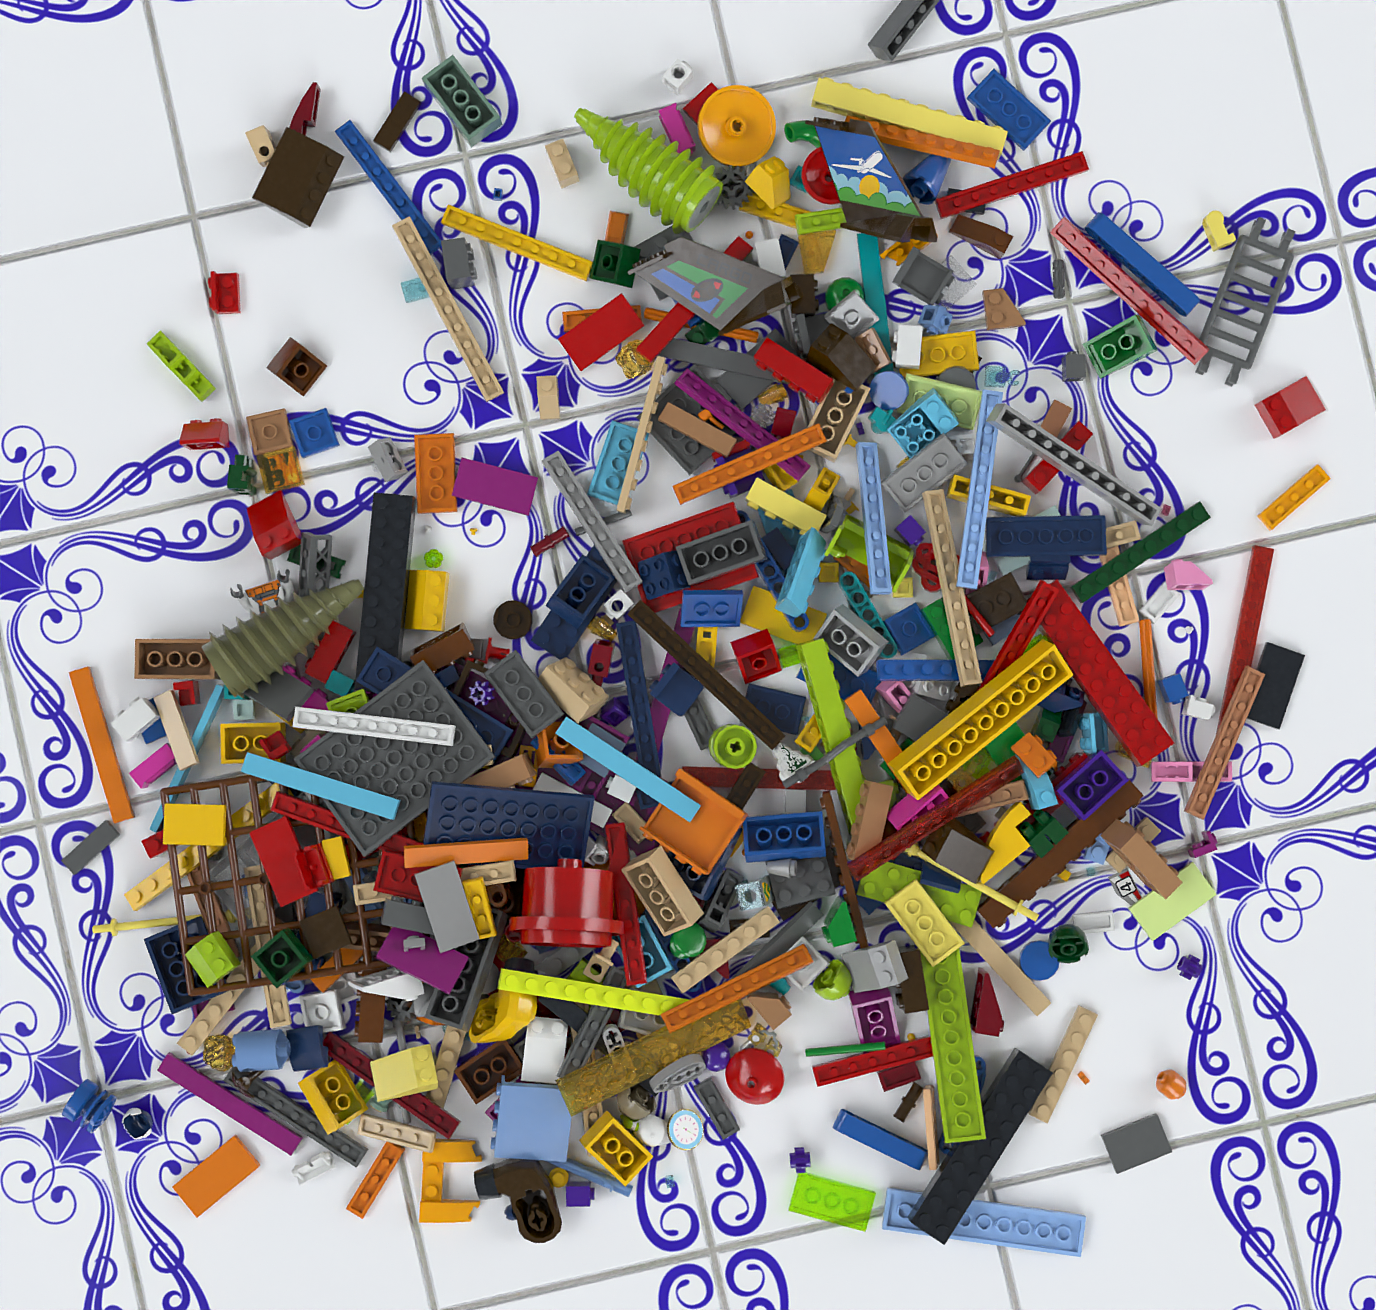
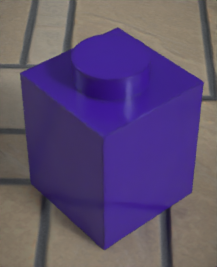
[894,515,926,547]
[566,1181,595,1207]

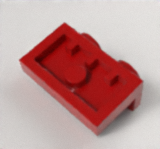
[208,271,241,314]

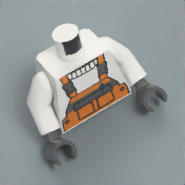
[230,569,295,614]

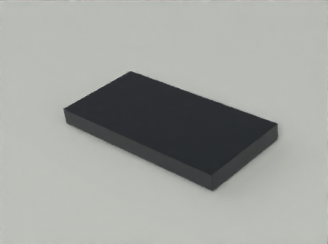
[1247,642,1305,730]

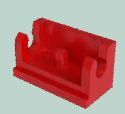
[292,843,334,891]

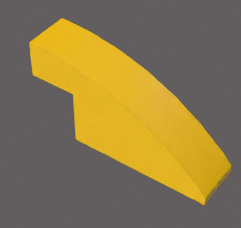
[979,802,1031,884]

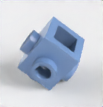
[918,305,953,335]

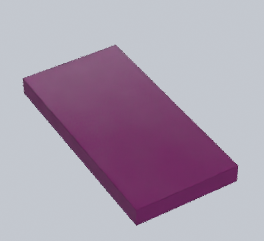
[452,457,538,516]
[376,927,469,995]

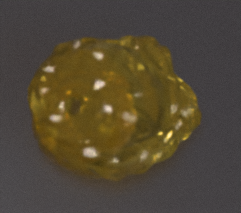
[615,339,655,379]
[203,1034,235,1072]

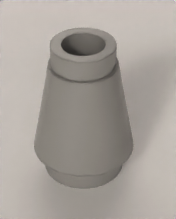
[767,858,797,878]

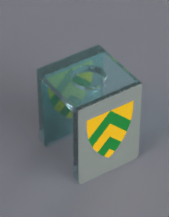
[735,875,775,911]

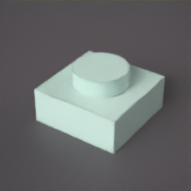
[233,700,255,720]

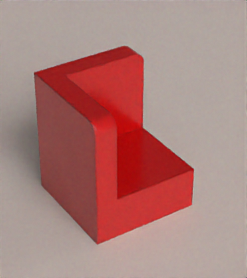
[173,680,201,706]
[259,731,292,761]

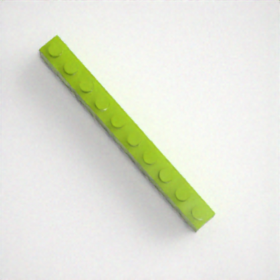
[795,638,866,836]

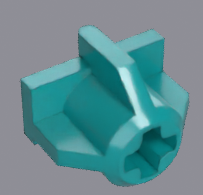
[868,407,897,434]

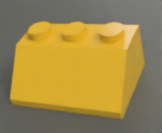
[405,570,450,632]
[298,1060,369,1135]

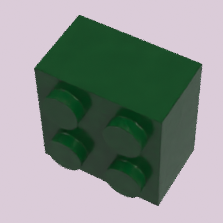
[251,928,314,988]

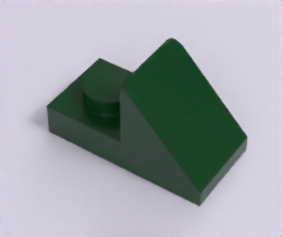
[684,320,720,345]

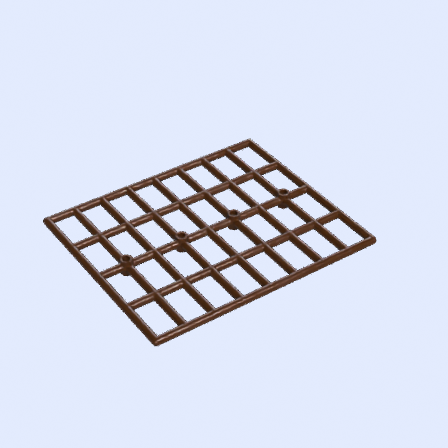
[160,767,430,996]

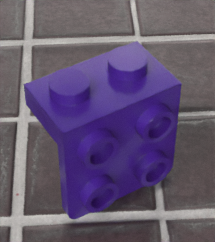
[713,448,765,499]

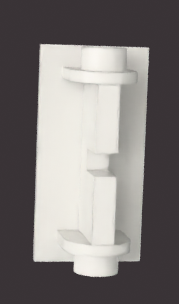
[291,1151,336,1186]

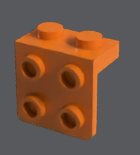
[1011,732,1058,778]

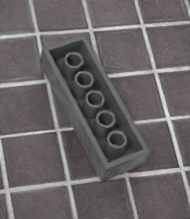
[424,908,509,1032]

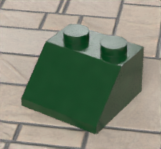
[589,240,641,288]

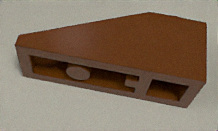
[949,214,1014,259]

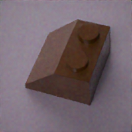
[266,337,327,397]

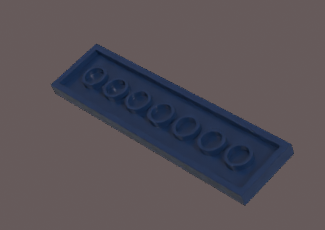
[356,647,514,764]

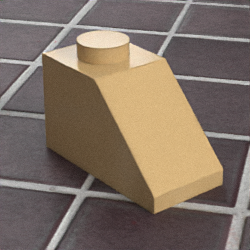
[536,375,560,420]

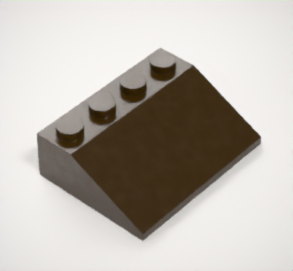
[252,127,344,228]

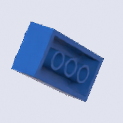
[743,811,826,863]

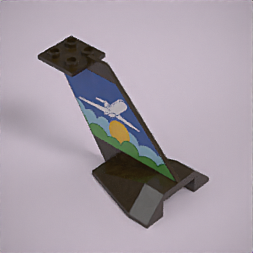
[805,117,937,242]

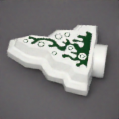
[772,742,815,783]

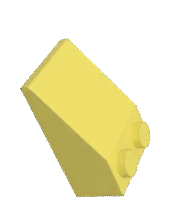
[370,1044,438,1102]

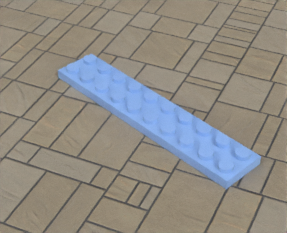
[882,1187,1086,1257]

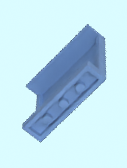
[490,1075,575,1162]

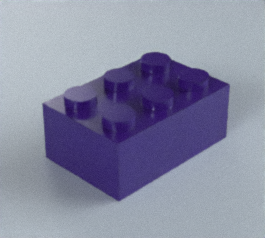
[1053,749,1129,820]

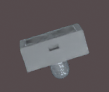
[368,437,408,482]

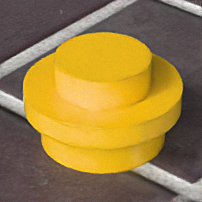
[549,1167,569,1188]

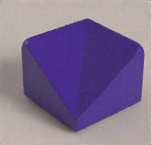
[601,697,629,727]

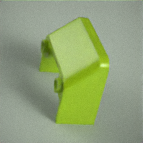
[824,514,914,593]

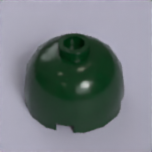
[1048,924,1089,964]

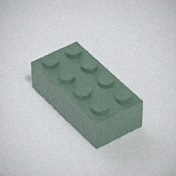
[422,55,503,148]

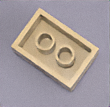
[538,657,609,724]

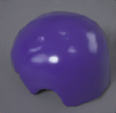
[701,1040,731,1072]

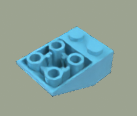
[887,388,959,458]

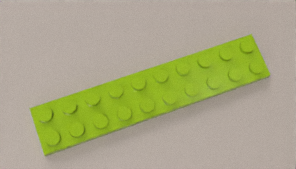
[920,948,986,1143]

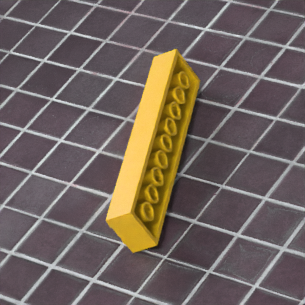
[888,639,1073,800]

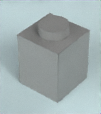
[785,789,806,814]

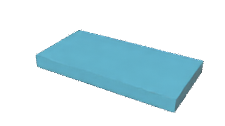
[587,420,649,505]

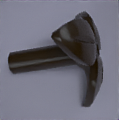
[231,1070,266,1098]

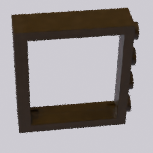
[453,658,526,758]

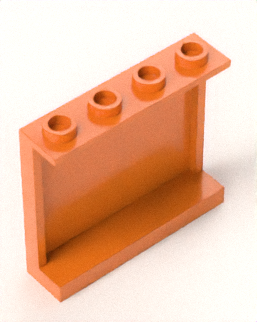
[639,768,748,876]

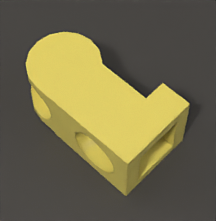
[1202,210,1236,252]

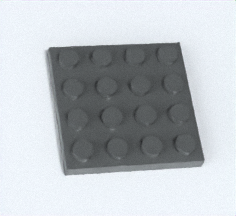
[636,364,736,476]

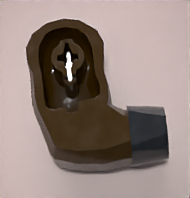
[474,1158,562,1243]

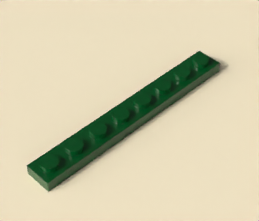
[1070,501,1211,604]

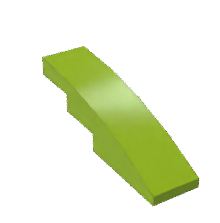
[146,330,216,402]

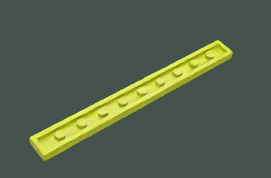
[497,968,690,1016]

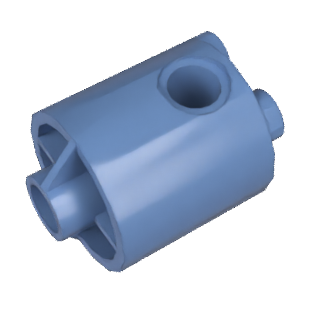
[232,1029,291,1072]

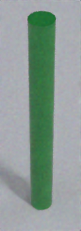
[805,1042,886,1057]

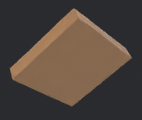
[246,408,294,456]

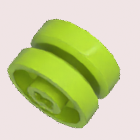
[708,724,757,769]

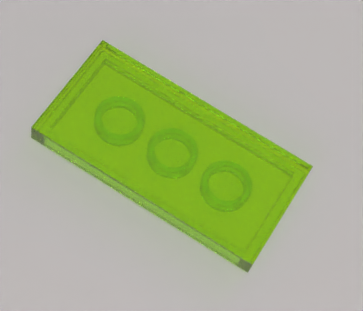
[788,1172,876,1232]

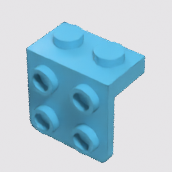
[1078,713,1109,754]

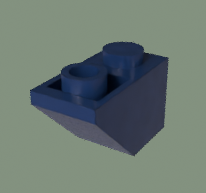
[1037,683,1085,713]

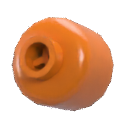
[1156,1069,1186,1100]

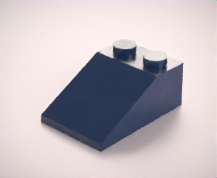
[546,555,615,629]

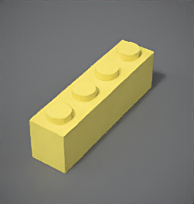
[745,478,827,535]

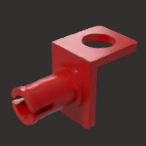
[464,637,510,664]

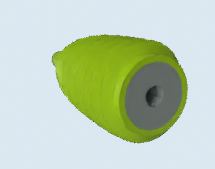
[574,108,723,234]

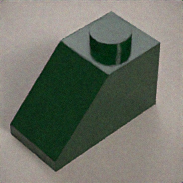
[1031,707,1062,743]

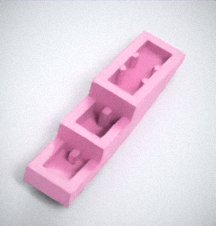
[1151,761,1232,782]

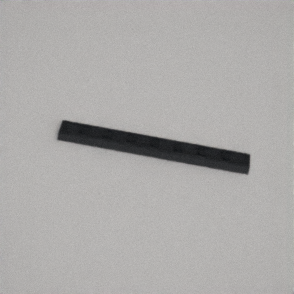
[538,996,659,1097]

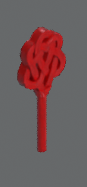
[912,542,996,638]

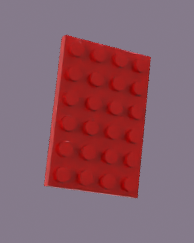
[622,502,759,613]

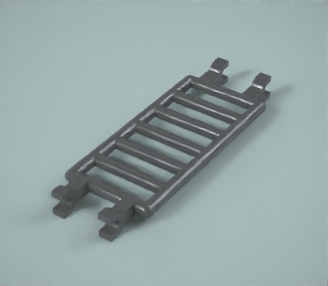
[1195,217,1296,387]

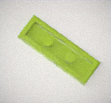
[794,207,846,235]

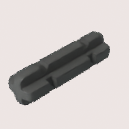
[1053,260,1065,299]

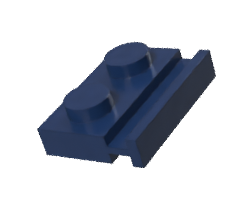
[1026,555,1071,580]

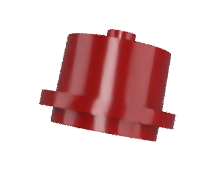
[509,859,624,948]

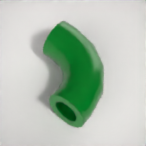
[784,120,821,148]

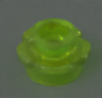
[424,549,443,568]

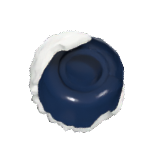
[122,1108,153,1140]

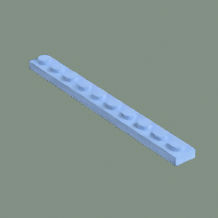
[956,389,1003,589]

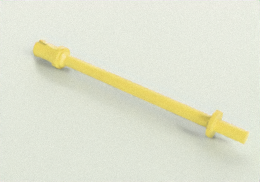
[903,841,1039,922]
[92,907,252,936]

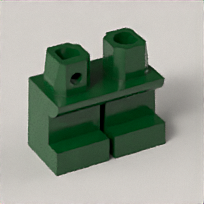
[227,455,257,496]
[1019,809,1069,858]

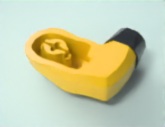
[469,957,539,1043]

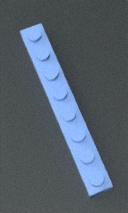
[856,442,892,595]

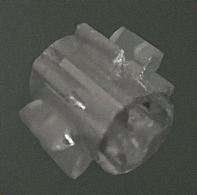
[750,403,775,428]

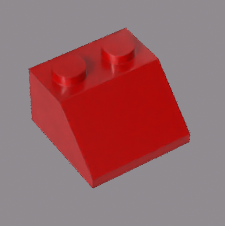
[179,418,230,450]
[730,629,782,684]

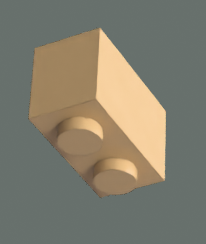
[545,138,579,189]

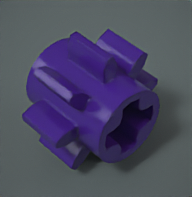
[469,681,495,706]
[1177,954,1203,980]
[789,1147,811,1173]

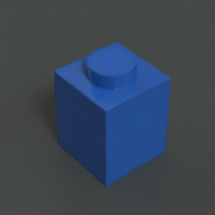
[1157,673,1189,705]

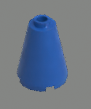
[903,154,951,205]

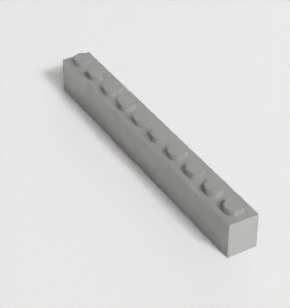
[986,403,1162,526]

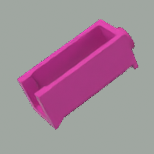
[658,103,696,156]
[129,743,177,789]

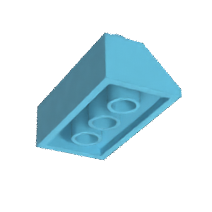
[775,527,827,618]

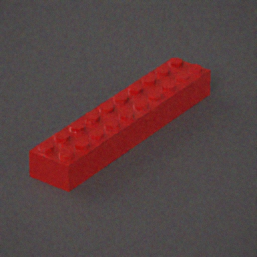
[1027,579,1175,767]

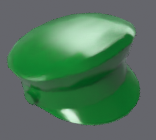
[670,923,706,959]

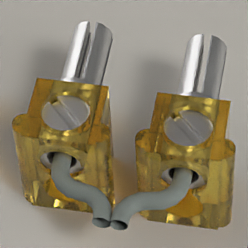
[740,1022,783,1057]

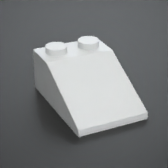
[348,967,424,1001]
[521,1017,568,1085]

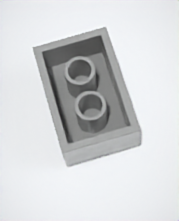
[813,604,889,677]

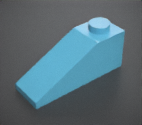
[1015,754,1058,810]

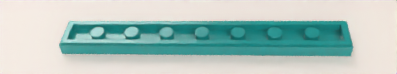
[857,233,894,377]

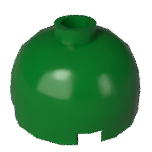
[825,277,864,311]

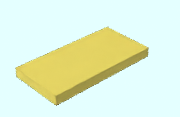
[884,879,965,967]

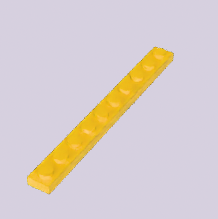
[124,783,294,911]

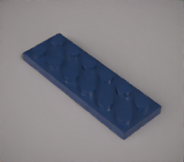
[985,515,1107,558]
[531,545,617,660]

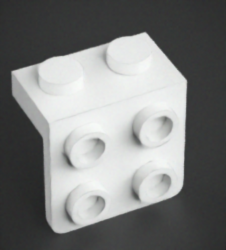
[905,653,953,701]

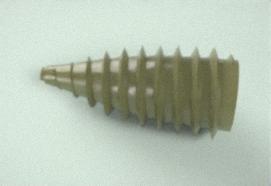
[202,579,364,699]

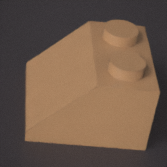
[747,991,792,1030]

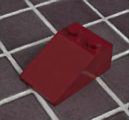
[970,967,1004,1037]

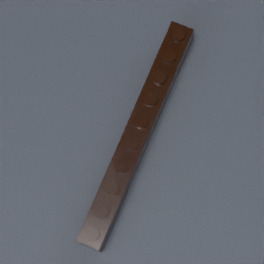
[977,780,1144,929]

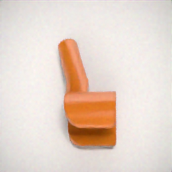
[698,409,724,430]

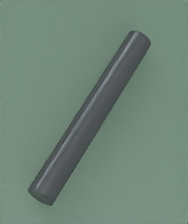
[574,510,632,536]

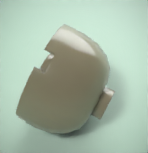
[617,1079,657,1120]

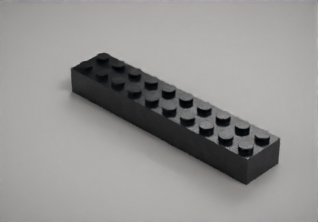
[354,492,417,692]
[907,1048,1053,1245]

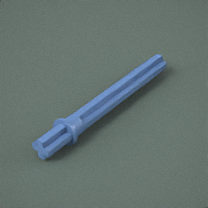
[545,1157,633,1197]

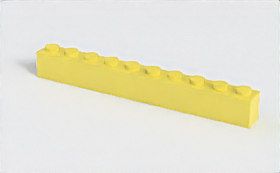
[811,77,1008,159]

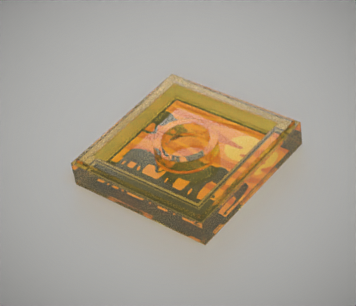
[256,446,305,494]

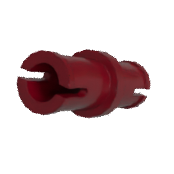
[530,526,570,557]

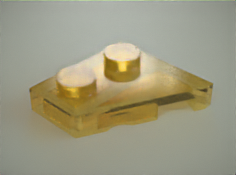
[798,230,836,274]

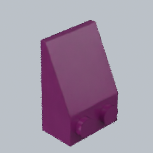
[848,987,901,1046]

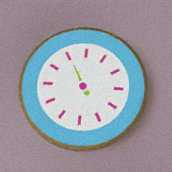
[667,1109,704,1150]

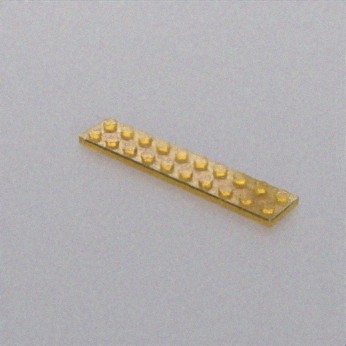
[555,999,751,1117]

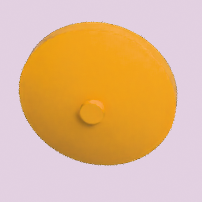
[697,85,776,167]

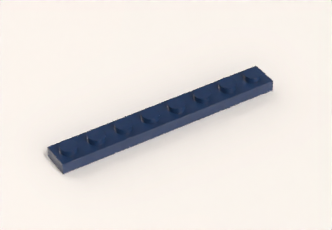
[616,620,662,777]

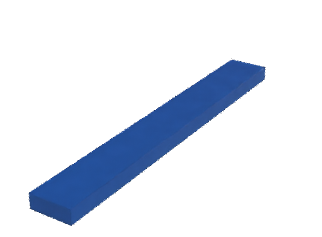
[335,120,442,255]

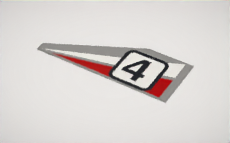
[1108,868,1142,905]

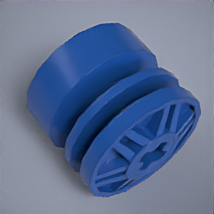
[62,1079,117,1134]

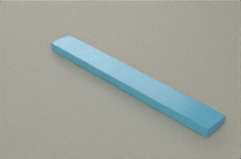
[150,684,224,833]
[555,716,701,822]
[241,752,401,820]

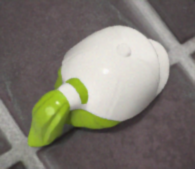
[620,1114,672,1147]

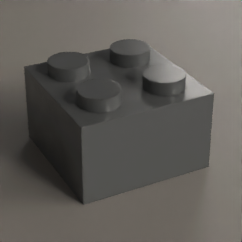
[441,237,477,289]

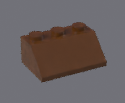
[410,623,475,674]

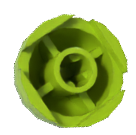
[813,959,852,1001]

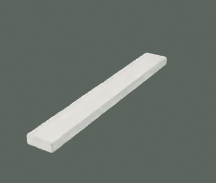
[292,707,456,746]

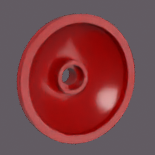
[801,147,840,205]
[725,1048,785,1105]

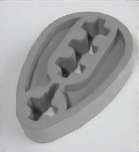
[649,1054,706,1093]

